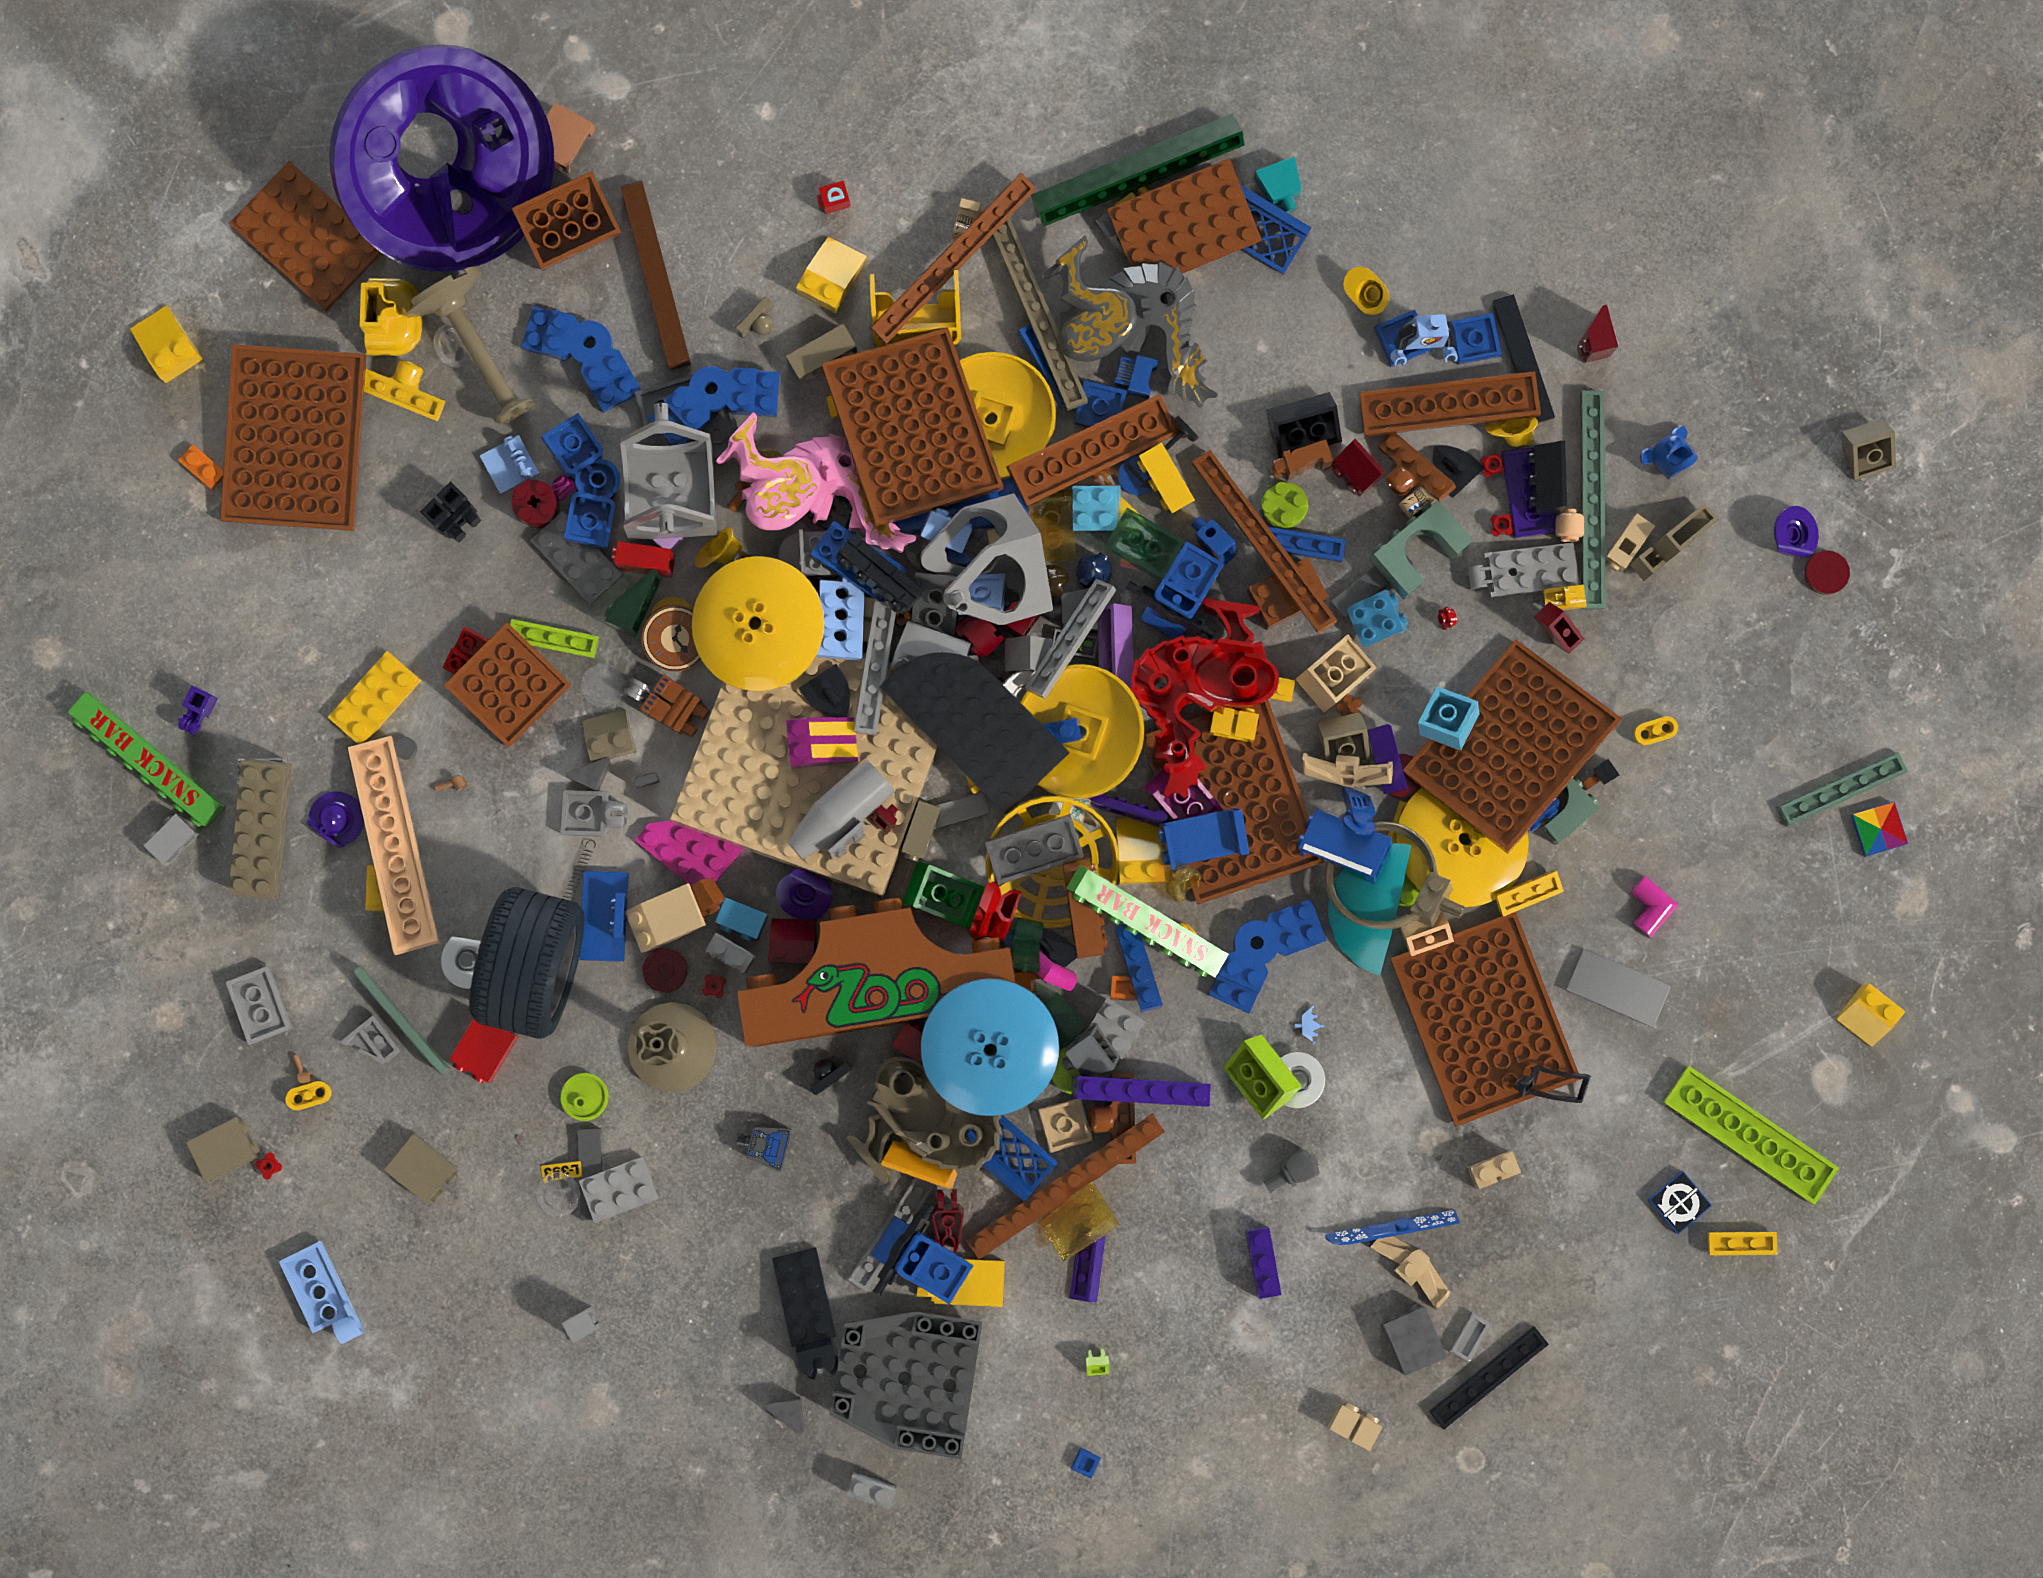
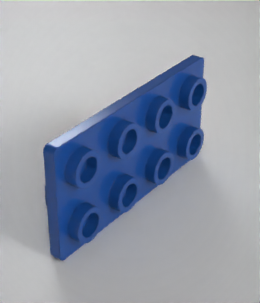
[810,521,907,602]
[579,871,629,962]

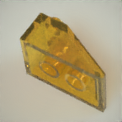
[1028,489,1076,562]
[1040,1181,1120,1262]

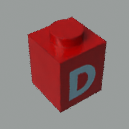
[816,180,851,214]

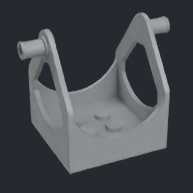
[620,403,717,540]
[920,493,1053,625]

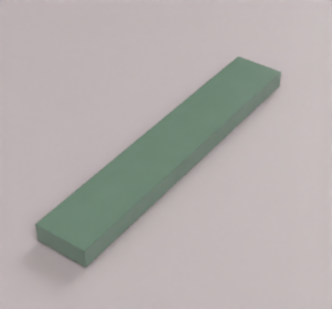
[1777,752,1908,827]
[353,966,450,1073]

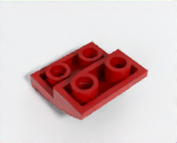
[442,627,489,674]

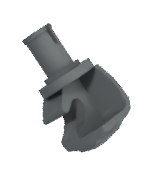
[1263,1150,1320,1193]

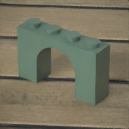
[1369,501,1473,600]
[1541,776,1600,845]

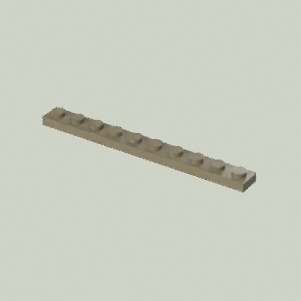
[993,217,1088,411]

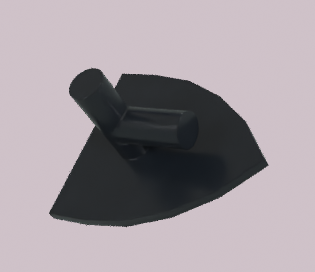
[1433,446,1484,498]
[799,664,850,717]
[1029,929,1077,983]

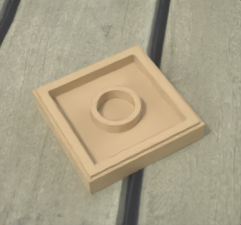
[1038,1099,1093,1153]

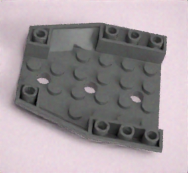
[830,1311,982,1459]

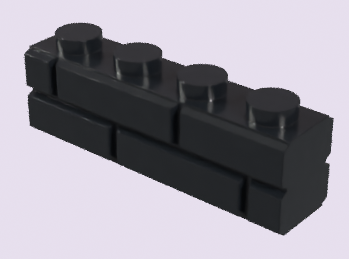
[835,534,923,615]

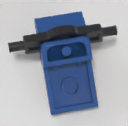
[1126,541,1224,639]
[870,1203,973,1305]

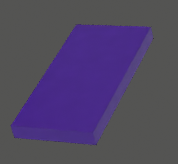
[1501,447,1556,538]

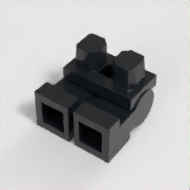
[420,481,481,543]

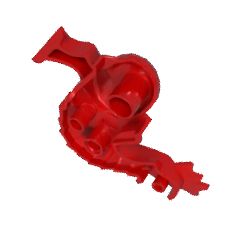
[1130,598,1279,799]

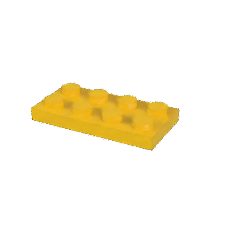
[328,651,422,744]

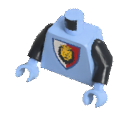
[1390,314,1458,366]

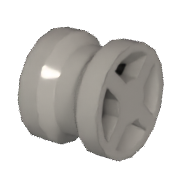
[623,677,651,703]

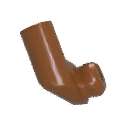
[727,480,750,512]

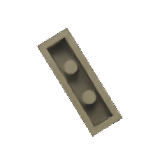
[786,324,857,383]

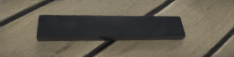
[1492,294,1555,424]
[1429,1326,1549,1430]

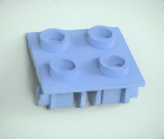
[480,435,539,494]

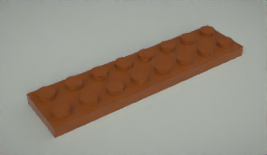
[1359,371,1541,437]
[1006,394,1178,507]

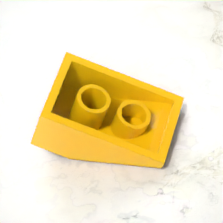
[796,237,867,314]
[130,305,203,383]
[1116,818,1165,885]

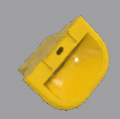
[360,278,422,356]

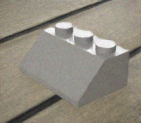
[890,621,971,671]

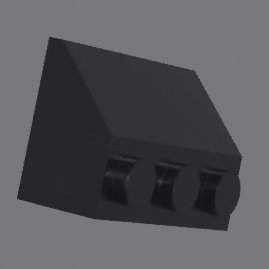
[1266,392,1342,459]
[1527,440,1567,515]

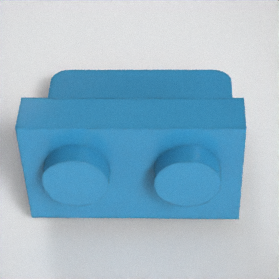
[1347,590,1409,647]

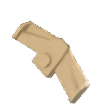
[1302,753,1393,787]
[1369,1236,1450,1310]

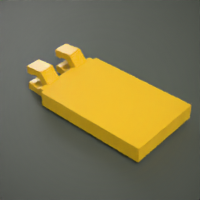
[917,1259,1005,1307]

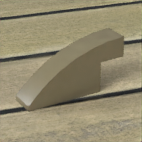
[1630,503,1719,581]

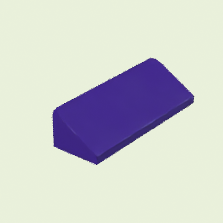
[1367,723,1407,795]
[1069,1231,1106,1302]

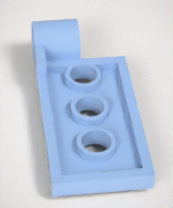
[816,576,864,661]
[279,1241,364,1344]

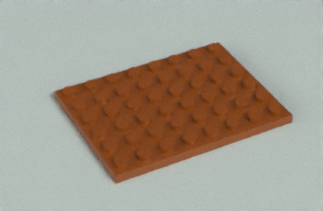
[822,328,1004,527]
[220,344,367,531]
[1403,639,1622,854]
[1143,700,1324,905]
[1390,912,1581,1127]

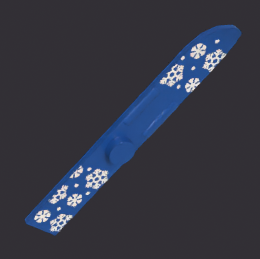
[1325,1210,1460,1245]

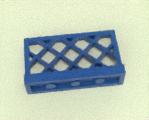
[1240,185,1311,274]
[968,1115,1058,1201]

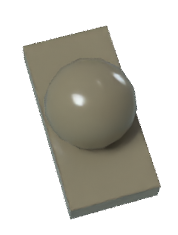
[736,297,773,338]

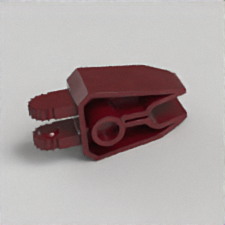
[932,1189,964,1253]

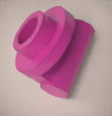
[552,475,575,501]

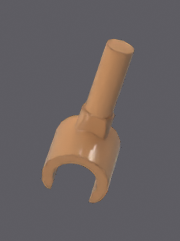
[435,776,468,791]
[293,1055,313,1085]

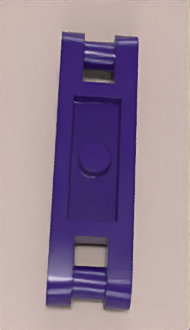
[1091,794,1168,828]

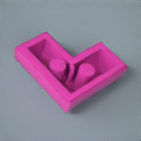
[1630,876,1679,938]
[1018,946,1077,991]

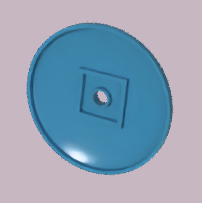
[921,979,1059,1116]

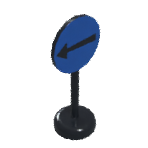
[1118,416,1199,495]

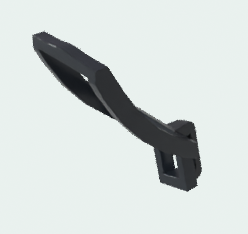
[1514,1065,1591,1103]

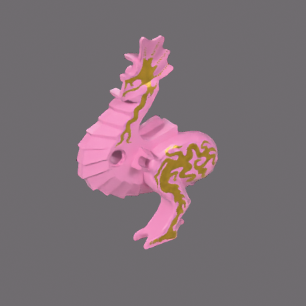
[716,412,916,553]

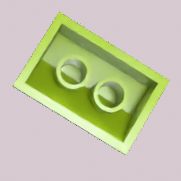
[1223,1034,1302,1120]

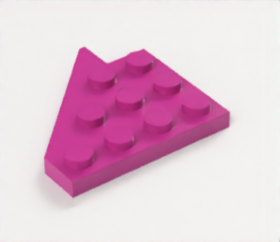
[635,821,744,887]

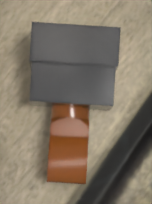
[1582,759,1619,791]

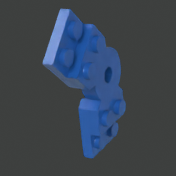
[521,306,641,413]
[648,366,780,446]
[541,413,620,549]
[1208,899,1327,1014]

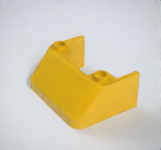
[870,270,961,347]

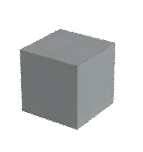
[1005,635,1052,673]

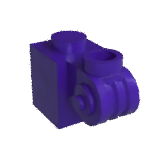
[178,686,218,735]

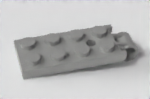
[1468,543,1580,598]

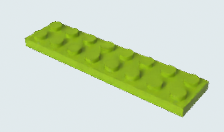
[1663,1066,1839,1205]

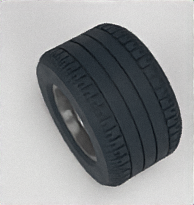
[469,887,585,1039]

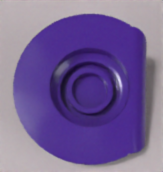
[1774,506,1819,558]
[307,791,364,848]
[776,869,832,920]

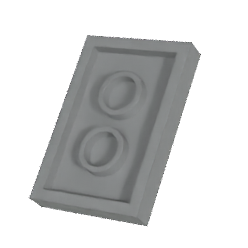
[226,966,293,1045]
[579,1156,658,1223]

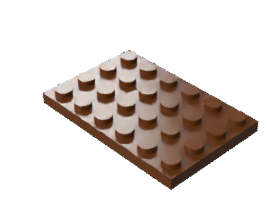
[1107,158,1262,274]
[229,161,382,312]

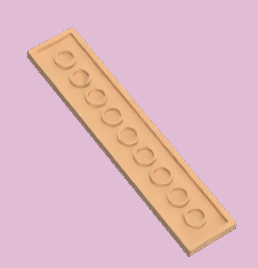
[348,736,440,955]

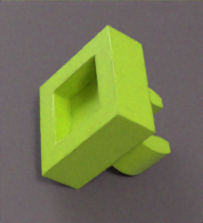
[1086,1349,1110,1376]

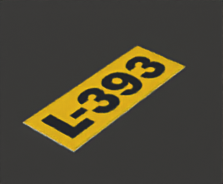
[541,1161,582,1182]

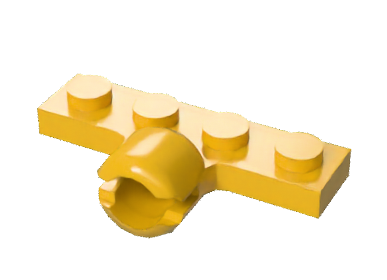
[364,360,446,421]

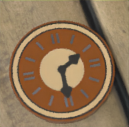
[641,605,701,671]

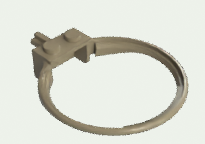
[1325,822,1465,929]

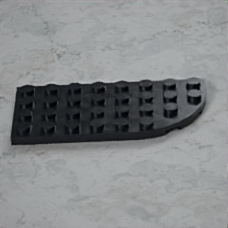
[880,651,1070,814]

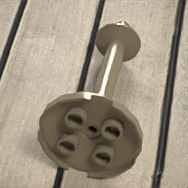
[402,266,534,425]
[627,1002,718,1092]

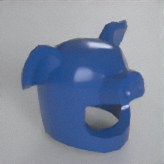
[1640,425,1698,480]

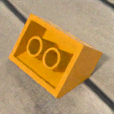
[881,1139,958,1189]

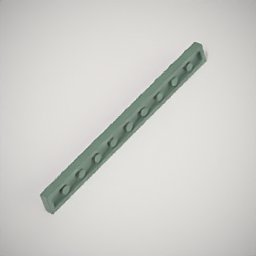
[1581,390,1606,610]

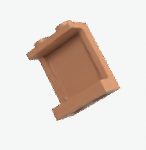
[546,102,595,174]

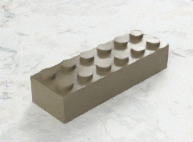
[229,758,292,899]

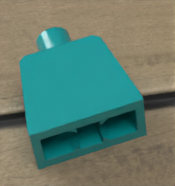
[1254,157,1302,213]

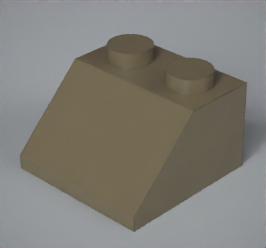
[1842,419,1896,480]
[582,709,637,763]
[1317,712,1370,765]

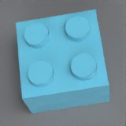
[1073,486,1121,531]
[1418,686,1480,751]

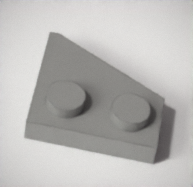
[341,1015,403,1064]

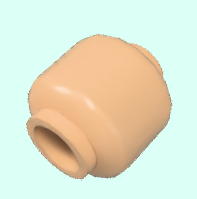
[1556,509,1584,542]

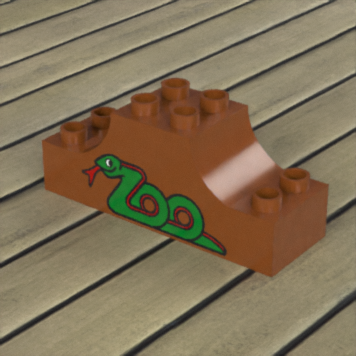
[737,898,1015,1048]

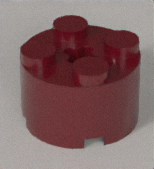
[511,480,560,528]
[955,614,1005,658]

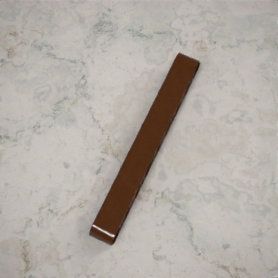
[621,180,691,370]

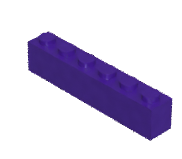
[1071,1076,1211,1107]

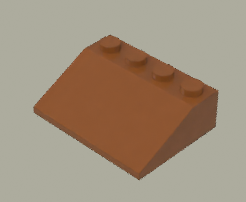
[512,171,622,271]

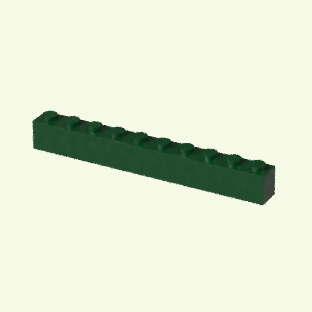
[1031,114,1245,227]

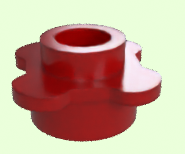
[1480,453,1505,477]
[1490,514,1513,537]
[1438,606,1457,630]
[702,974,726,998]
[255,1152,282,1180]

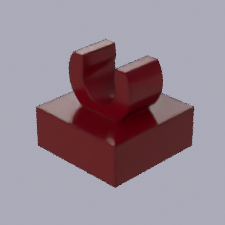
[870,804,899,834]

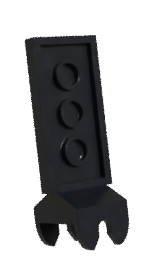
[772,1247,838,1380]

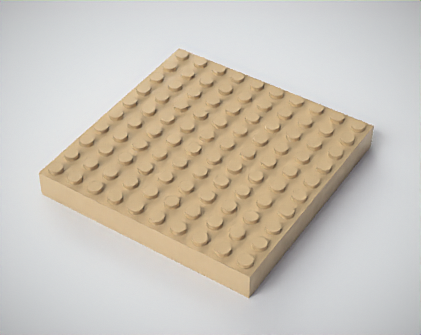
[670,617,939,899]

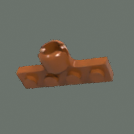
[1378,433,1456,502]
[1088,1073,1136,1164]

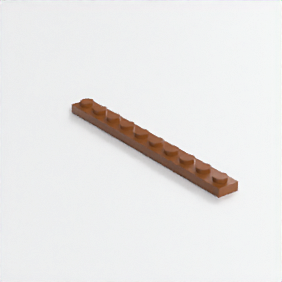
[869,173,1036,344]
[1192,450,1337,634]
[967,1113,1165,1260]

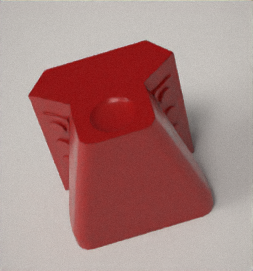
[969,882,1021,942]

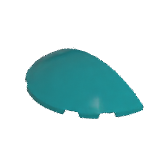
[1328,843,1411,975]

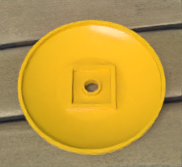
[960,352,1056,480]
[692,556,824,691]
[1021,664,1144,799]
[1396,788,1529,908]

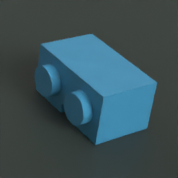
[715,897,769,942]

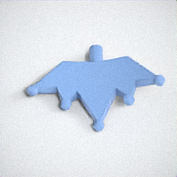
[1295,1005,1324,1045]

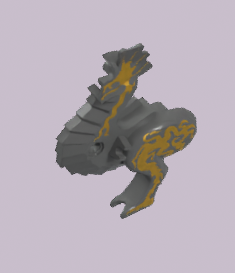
[1041,235,1217,408]

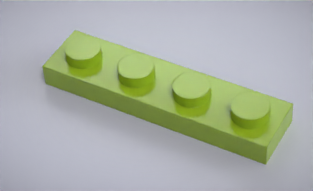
[510,619,599,659]

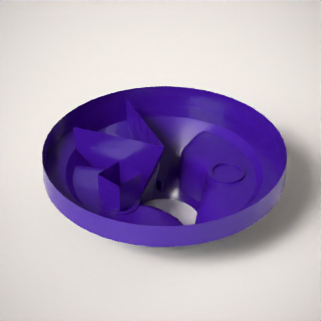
[329,44,555,272]

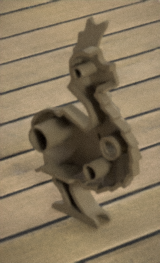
[847,1043,1002,1184]

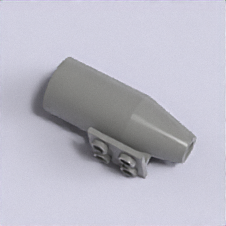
[787,759,895,860]

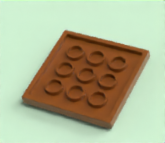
[444,622,571,748]

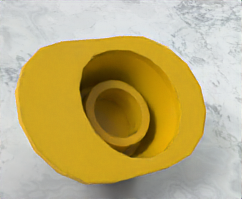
[1343,266,1389,315]
[1485,417,1538,447]
[695,527,743,568]

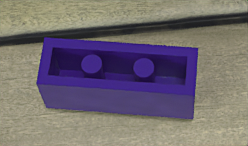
[1245,1226,1282,1299]

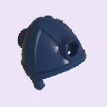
[1076,552,1112,588]

